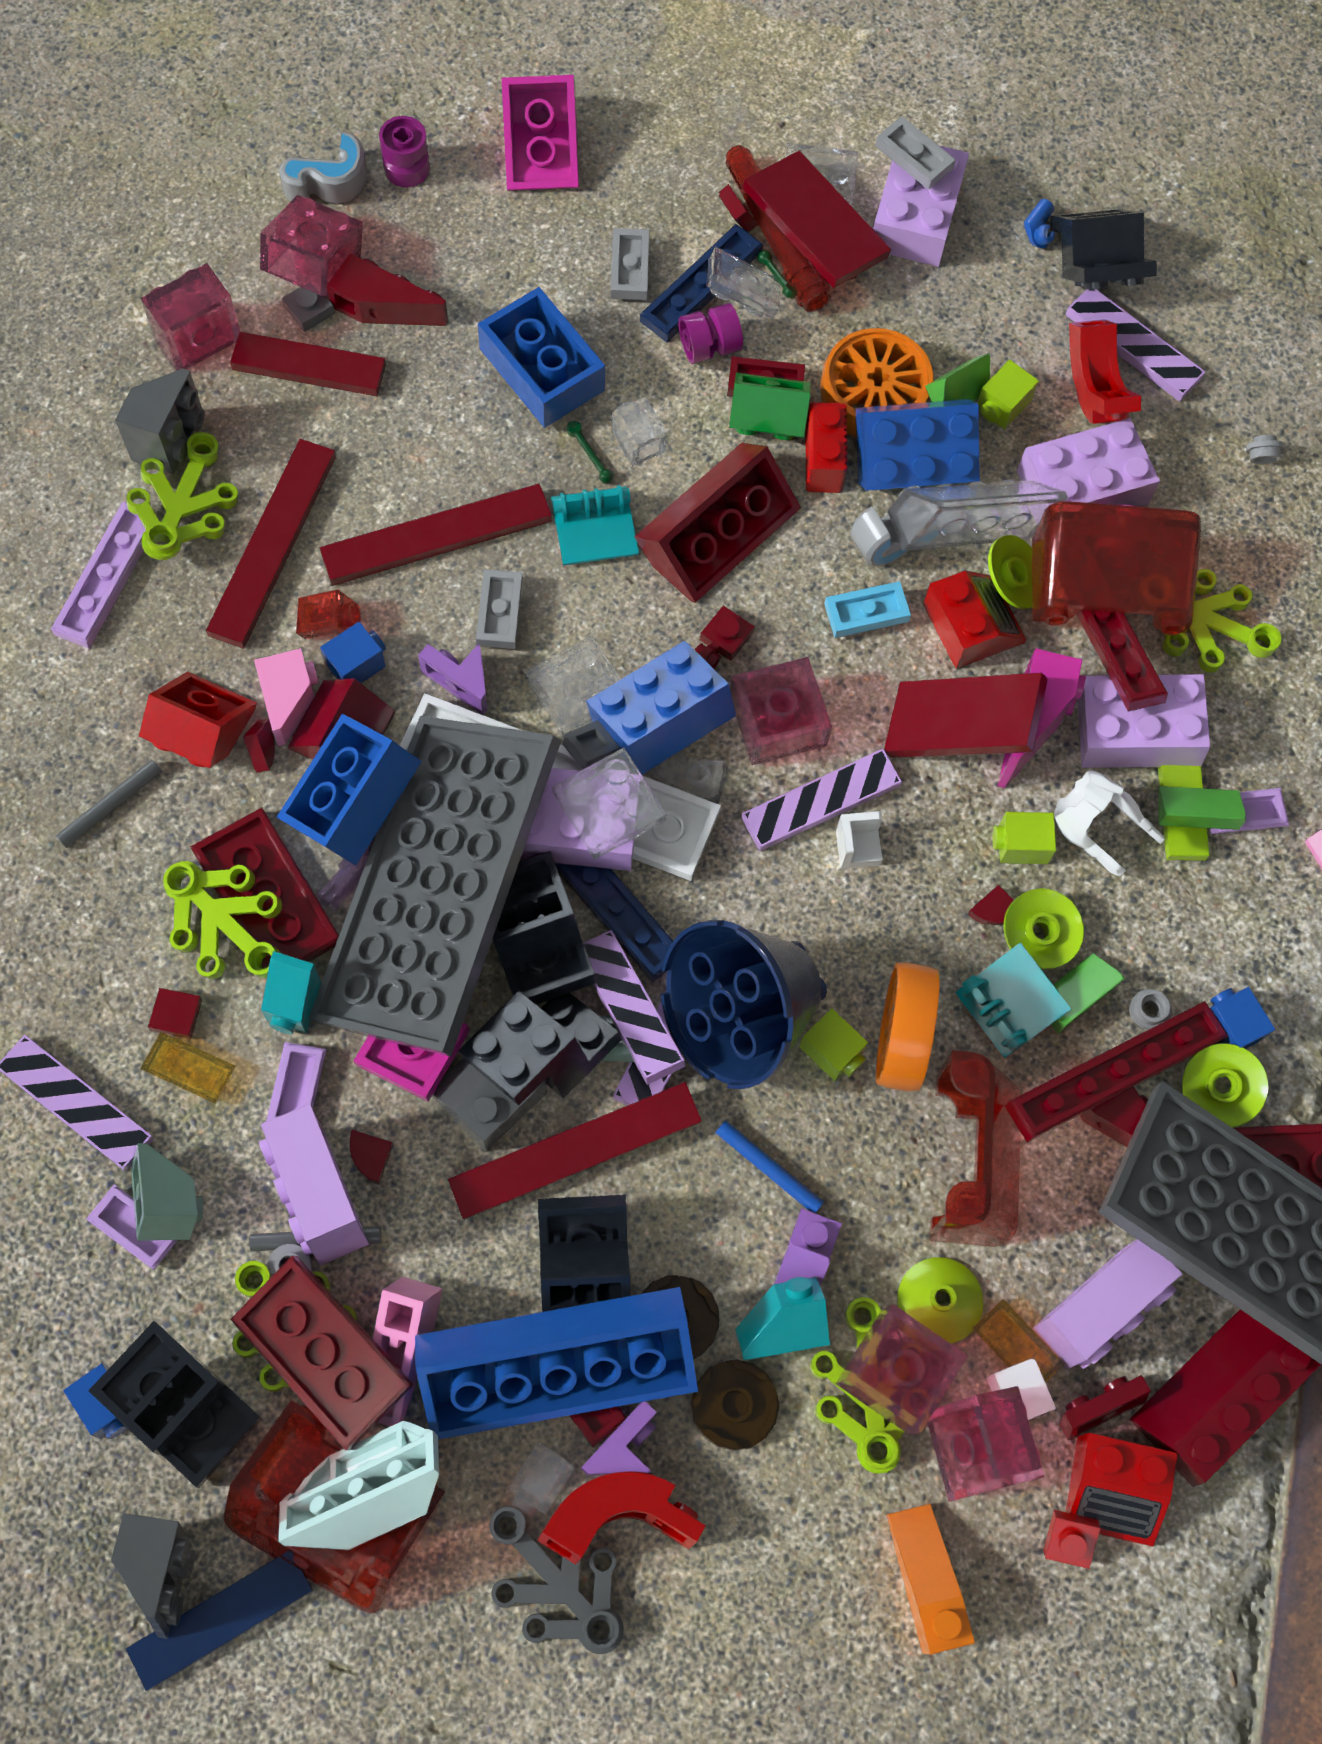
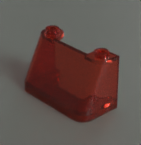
[1032,501,1201,635]
[929,1050,1021,1247]
[223,1400,445,1613]

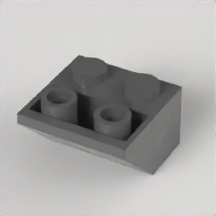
[115,368,205,474]
[111,1513,195,1639]

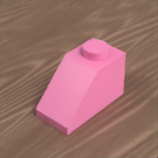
[254,648,319,746]

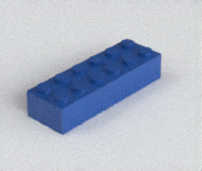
[415,1287,698,1440]

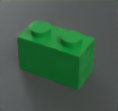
[729,373,810,440]

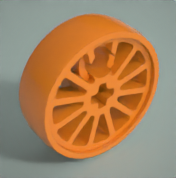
[820,328,934,438]
[876,962,940,1092]

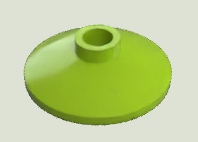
[988,535,1046,609]
[1003,888,1084,970]
[1182,1044,1268,1127]
[897,1257,984,1345]

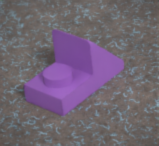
[418,644,488,715]
[774,1208,842,1286]
[581,1401,657,1476]

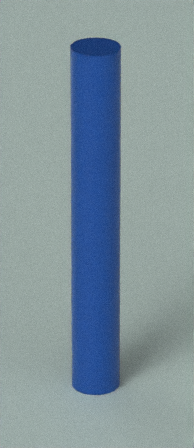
[715,1120,824,1213]

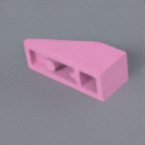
[373,1276,443,1427]

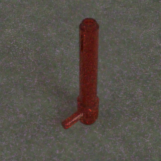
[725,145,857,312]

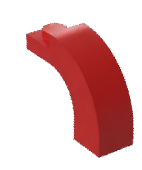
[1069,319,1141,424]
[537,1472,706,1565]

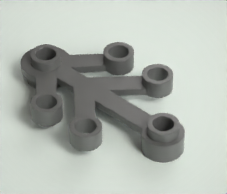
[489,1506,624,1654]

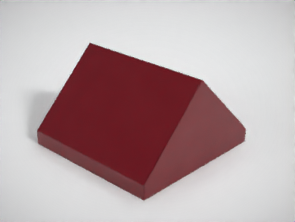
[288,678,395,760]

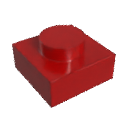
[1043,1509,1100,1569]

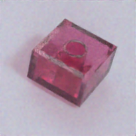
[260,194,363,297]
[140,263,240,371]
[730,657,832,765]
[836,1304,968,1435]
[924,1386,1045,1502]

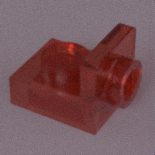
[296,589,361,639]

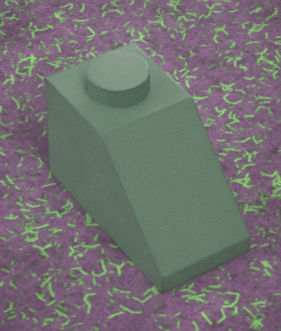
[131,1143,203,1241]

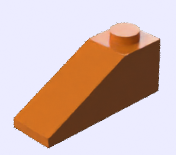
[886,1504,975,1655]

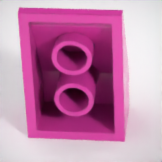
[501,74,579,191]
[997,648,1086,788]

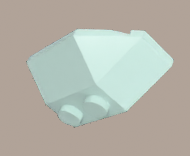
[278,1420,439,1550]

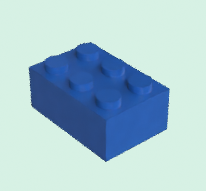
[478,287,605,428]
[856,399,980,491]
[586,641,736,777]
[277,714,422,866]

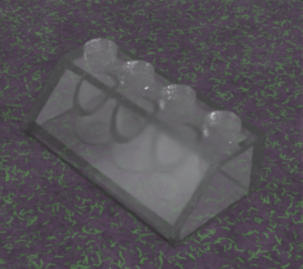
[888,479,1068,551]

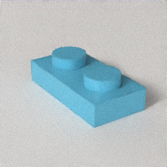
[824,581,911,638]

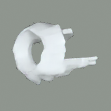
[1054,770,1165,877]

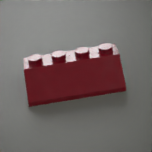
[634,443,801,603]
[1129,1309,1321,1487]

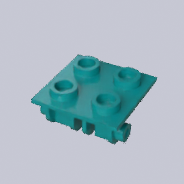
[551,485,639,566]
[955,942,1071,1059]

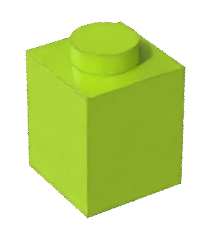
[977,359,1039,430]
[992,812,1056,864]
[799,1008,868,1081]

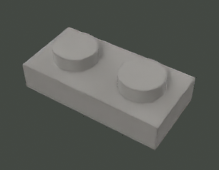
[875,116,956,190]
[611,228,649,300]
[476,569,523,649]

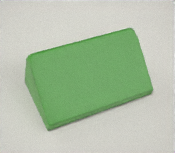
[925,353,990,402]
[1158,786,1246,830]
[1051,953,1125,1034]

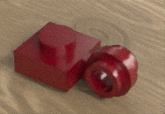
[695,605,755,670]

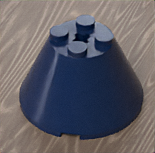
[661,920,827,1089]

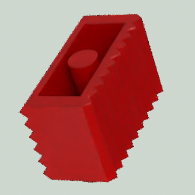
[805,402,848,493]

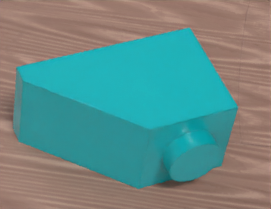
[261,951,322,1035]
[735,1277,830,1360]

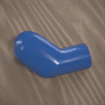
[1024,199,1055,248]

